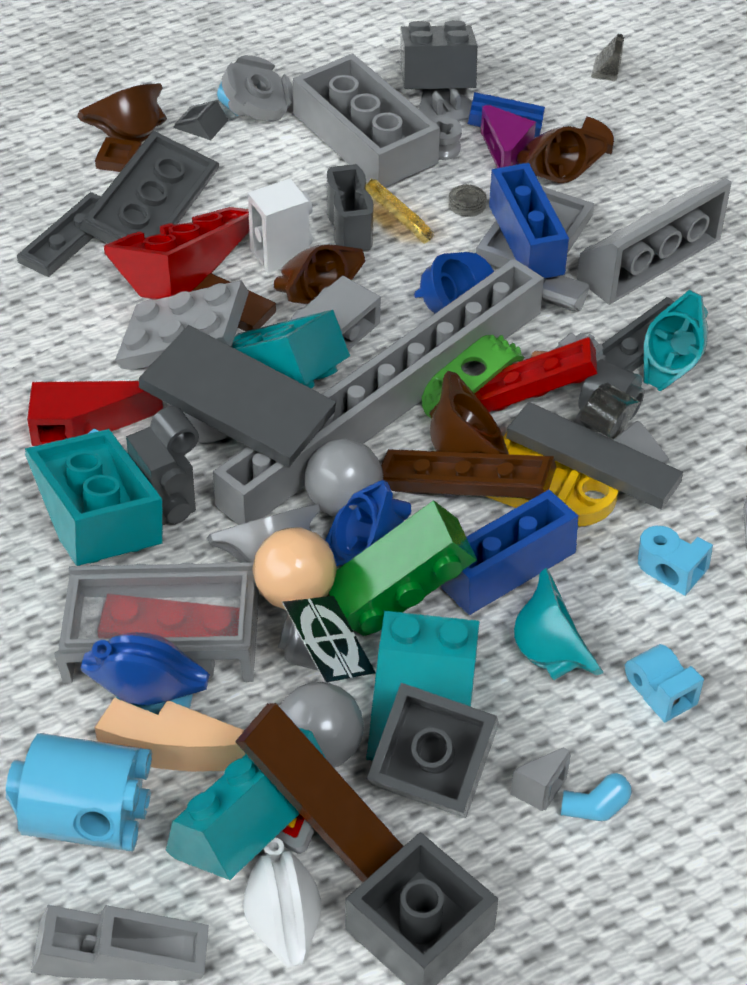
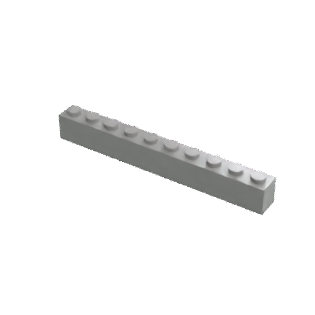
[213,258,544,525]

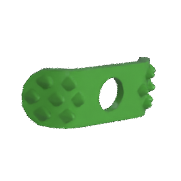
[422,335,525,419]

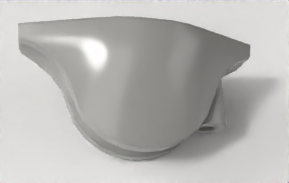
[207,503,320,563]

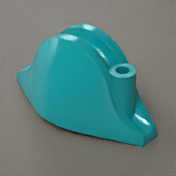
[644,290,708,391]
[514,568,604,680]

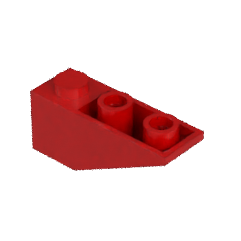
[27,381,164,446]

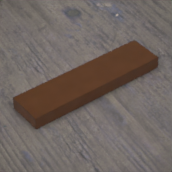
[381,449,556,499]
[235,703,404,882]

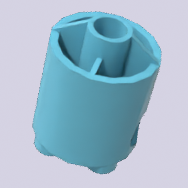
[6,733,152,852]

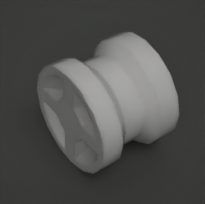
[431,116,462,160]

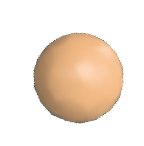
[252,527,337,610]

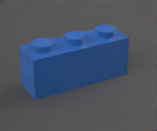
[489,163,569,279]
[441,490,578,615]

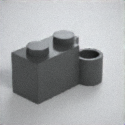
[126,406,199,525]

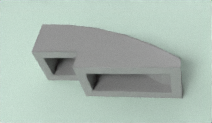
[31,905,209,981]

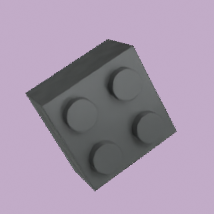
[400,20,478,89]
[366,683,499,818]
[345,832,499,985]

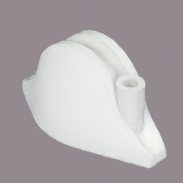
[243,838,322,968]

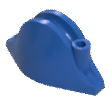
[325,480,411,568]
[81,632,210,705]

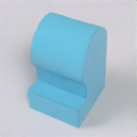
[638,526,713,596]
[625,644,704,723]

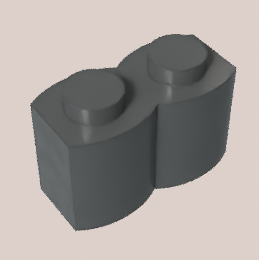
[327,164,374,251]

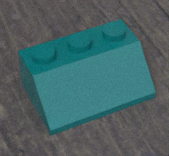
[166,728,326,880]

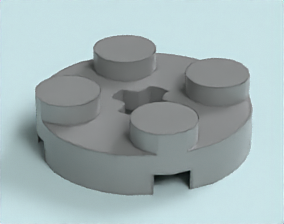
[222,55,293,122]

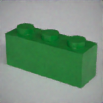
[329,500,477,636]

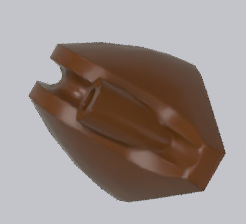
[77,83,167,142]
[517,126,608,183]
[274,244,366,304]
[429,371,509,454]

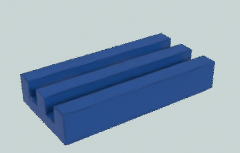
[468,92,545,137]

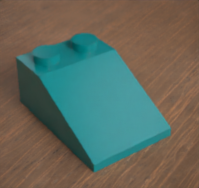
[231,309,350,388]
[25,429,163,566]
[366,611,480,761]

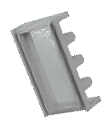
[54,561,259,683]

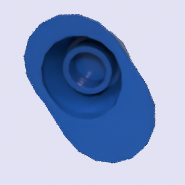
[414,252,494,314]

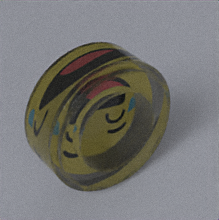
[448,184,487,217]

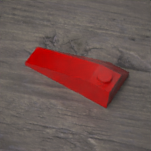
[104,207,250,299]

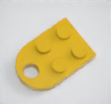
[485,432,619,526]

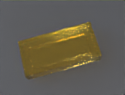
[366,178,435,244]

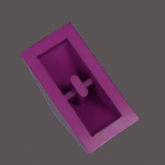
[481,105,536,168]

